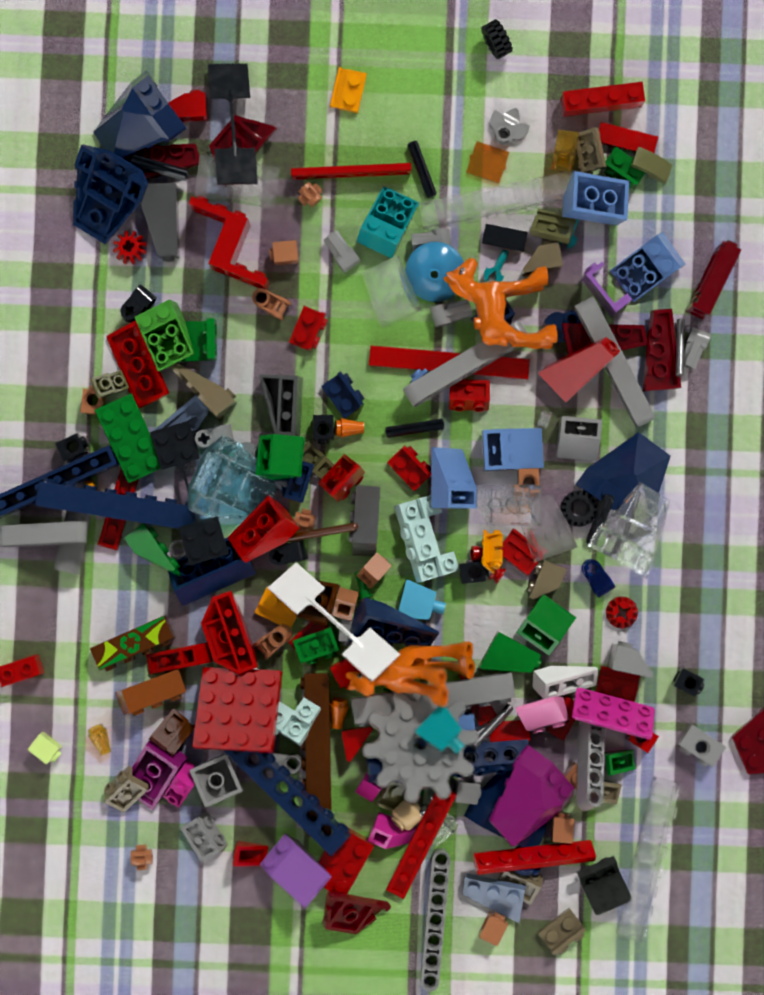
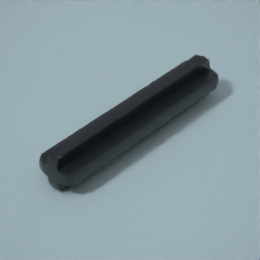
[408,141,437,198]
[131,155,189,181]
[385,419,444,438]
[586,494,614,546]

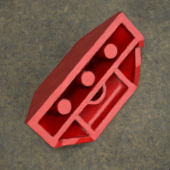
[201,591,258,674]

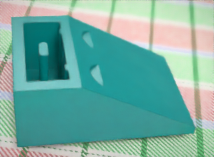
[356,186,419,259]

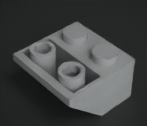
[556,416,602,461]

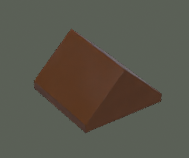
[296,581,340,627]

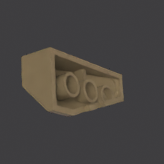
[169,363,236,419]

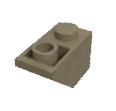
[526,560,567,599]

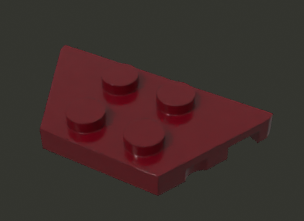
[209,115,278,187]
[322,891,391,934]

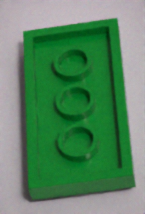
[94,393,161,483]

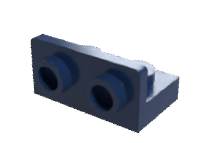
[321,371,365,419]

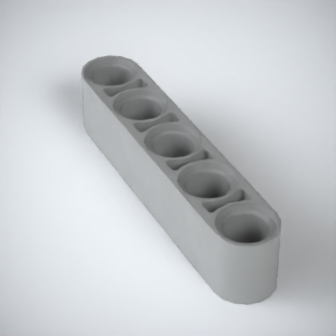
[0,521,87,547]
[577,721,605,811]

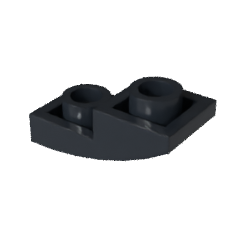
[482,224,528,252]

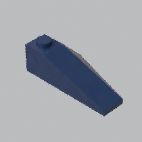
[349,597,439,647]

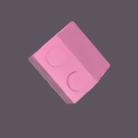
[515,697,569,734]

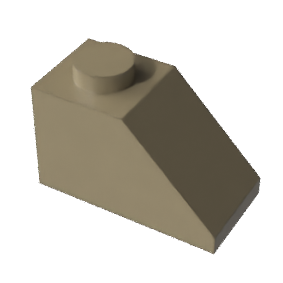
[521,240,563,276]

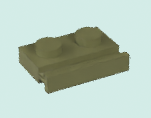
[530,209,577,244]
[375,781,421,811]

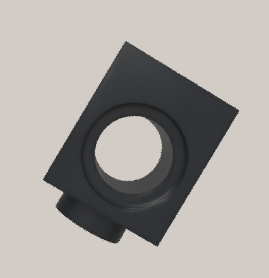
[313,415,334,444]
[55,433,89,463]
[459,561,489,584]
[671,667,705,697]

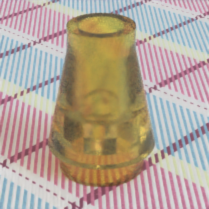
[88,724,112,755]

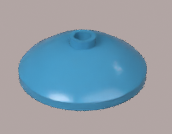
[405,242,464,302]

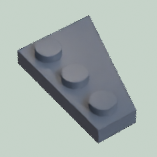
[150,395,209,436]
[462,873,526,923]

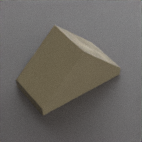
[589,780,622,804]

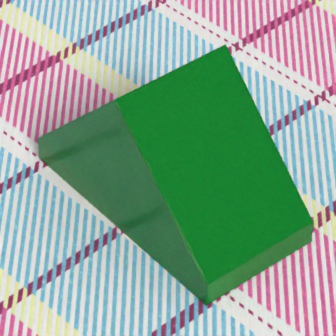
[604,749,636,776]

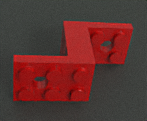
[188,196,270,290]

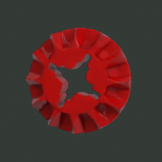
[606,596,638,629]

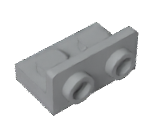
[180,811,227,862]

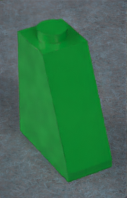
[479,631,542,673]

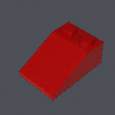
[317,454,366,502]
[228,495,299,563]

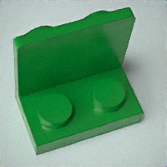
[179,318,217,362]

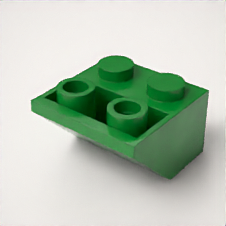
[255,434,305,480]
[516,594,576,656]

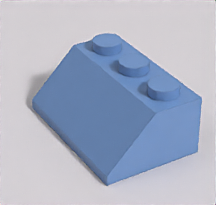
[562,171,629,226]

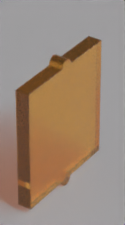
[466,141,510,183]

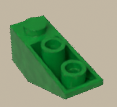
[124,523,181,576]

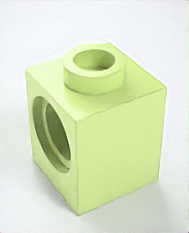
[27,732,62,764]

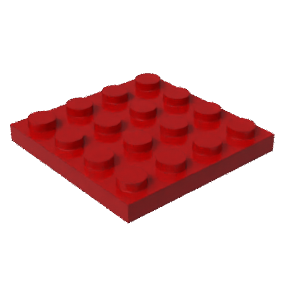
[192,667,283,753]

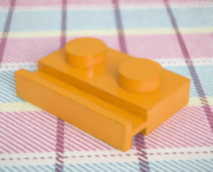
[330,67,367,114]
[254,586,297,628]

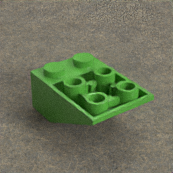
[135,299,194,371]

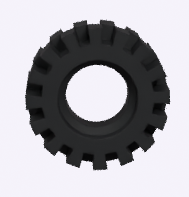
[481,19,513,59]
[560,490,598,527]

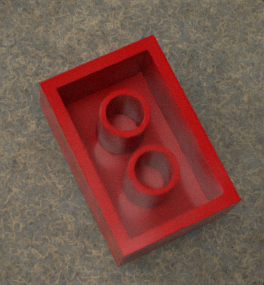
[318,822,374,894]

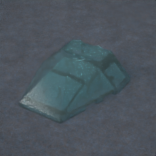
[188,435,278,519]

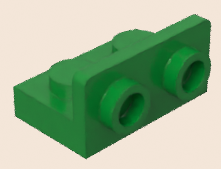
[603,147,645,190]
[293,627,339,666]

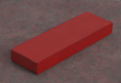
[599,122,659,153]

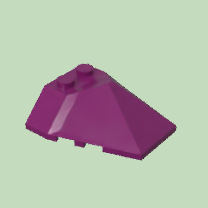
[489,745,575,847]

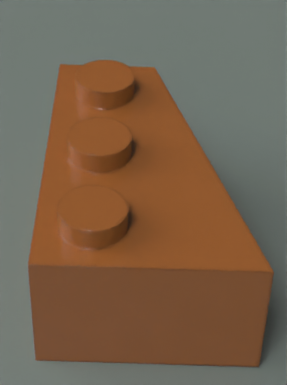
[115,669,186,716]

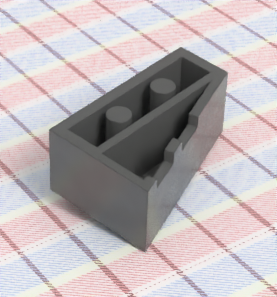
[259,374,303,436]
[349,485,380,557]

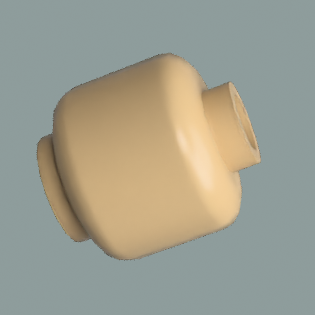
[391,800,422,831]

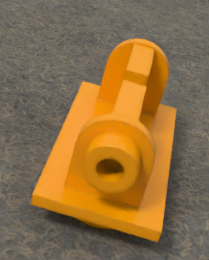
[481,529,503,574]

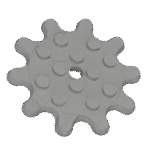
[362,692,479,803]

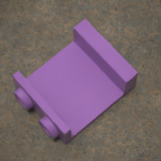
[582,262,632,317]

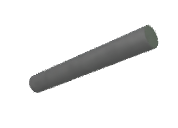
[675,318,685,377]
[470,704,513,750]

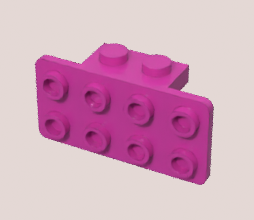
[572,688,655,739]

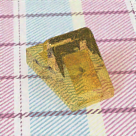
[551,129,579,173]

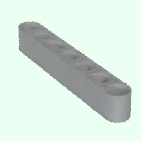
[574,297,655,428]
[403,321,527,407]
[420,848,450,992]

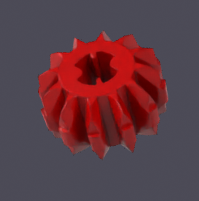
[113,231,147,265]

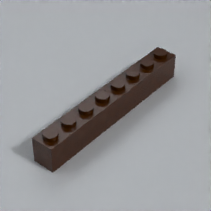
[301,672,332,837]

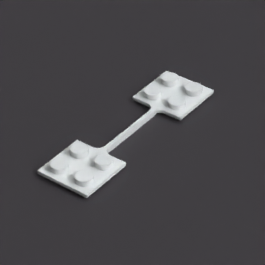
[268,563,400,682]

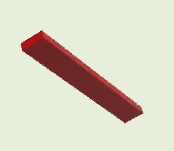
[369,345,530,380]

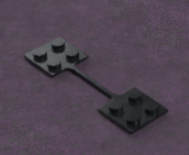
[208,63,258,185]
[150,421,229,566]

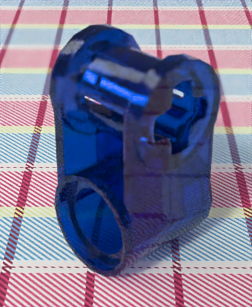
[581,559,616,598]

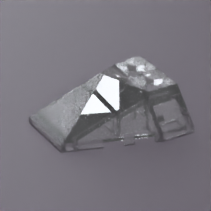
[588,483,670,579]

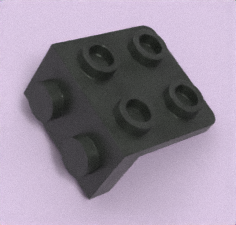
[577,856,632,915]

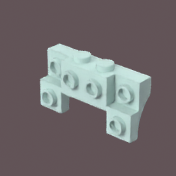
[394,495,459,583]
[255,668,321,746]

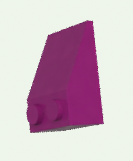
[132,740,188,810]

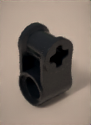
[120,285,157,323]
[269,540,308,566]

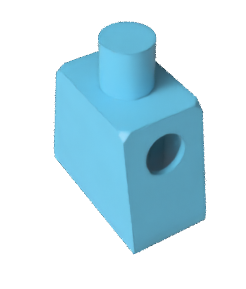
[399,579,446,620]

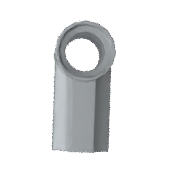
[411,228,451,251]
[323,231,361,273]
[430,300,473,328]
[684,327,711,370]
[266,753,302,774]

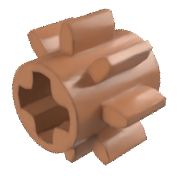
[298,182,322,207]
[294,508,316,532]
[131,845,153,870]

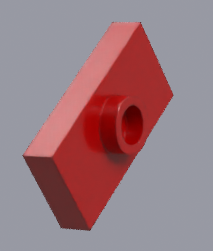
[546,695,575,741]

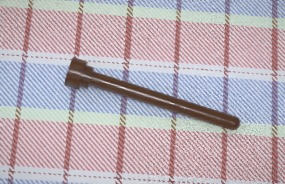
[278,523,358,547]

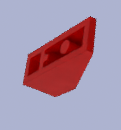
[168,90,208,122]
[146,642,212,674]

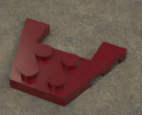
[731,707,764,774]

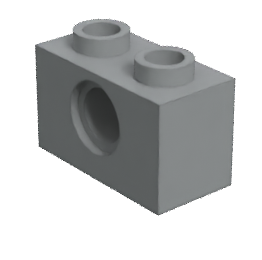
[676,723,726,767]

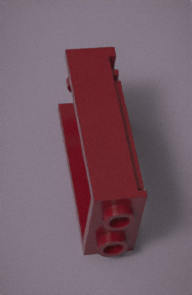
[685,240,742,320]

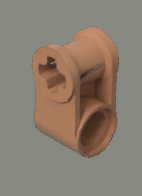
[252,288,292,321]
[253,624,292,660]

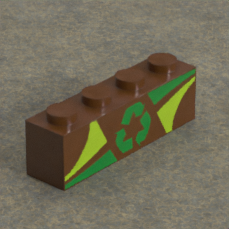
[90,615,176,672]

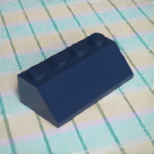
[168,537,256,606]

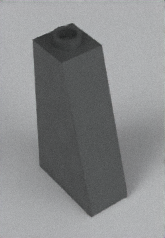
[141,183,180,262]

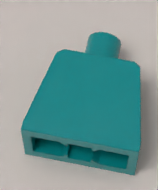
[414,706,465,754]

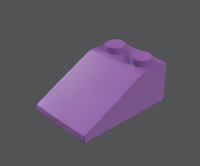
[259,833,332,908]

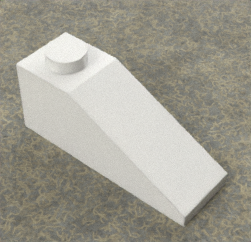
[532,666,598,699]

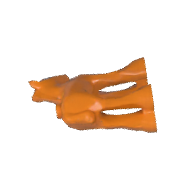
[443,258,558,349]
[346,641,475,708]

